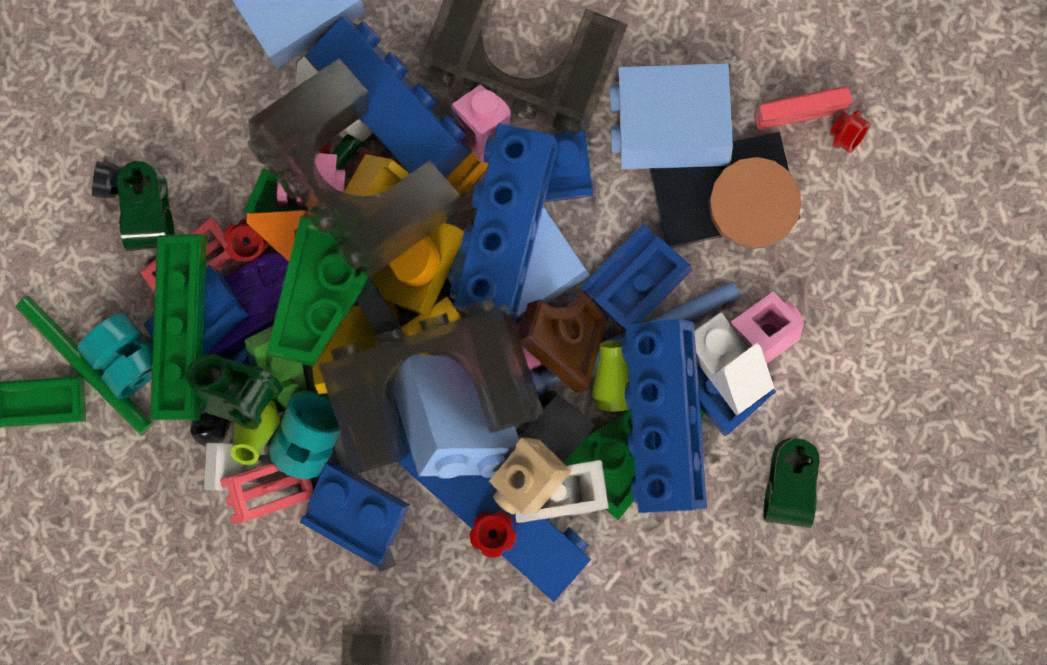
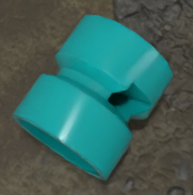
[77,312,153,399]
[268,391,346,479]

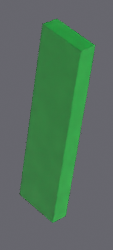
[150,234,207,421]

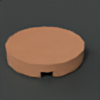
[709,157,802,249]

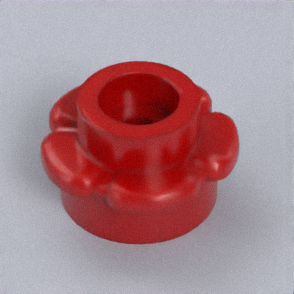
[829,110,871,153]
[224,219,269,263]
[469,511,516,558]

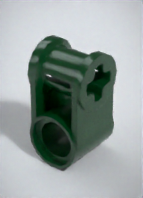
[117,161,175,251]
[186,354,283,430]
[763,438,820,528]

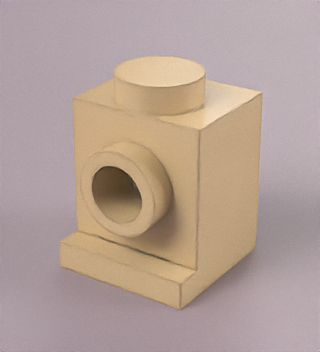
[489,438,572,514]

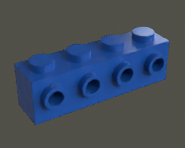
[305,16,473,189]
[450,123,558,324]
[622,319,707,513]

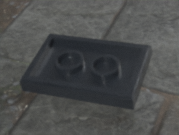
[648,132,800,248]

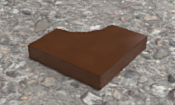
[516,290,609,393]

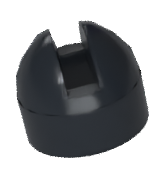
[92,161,121,199]
[190,410,229,446]

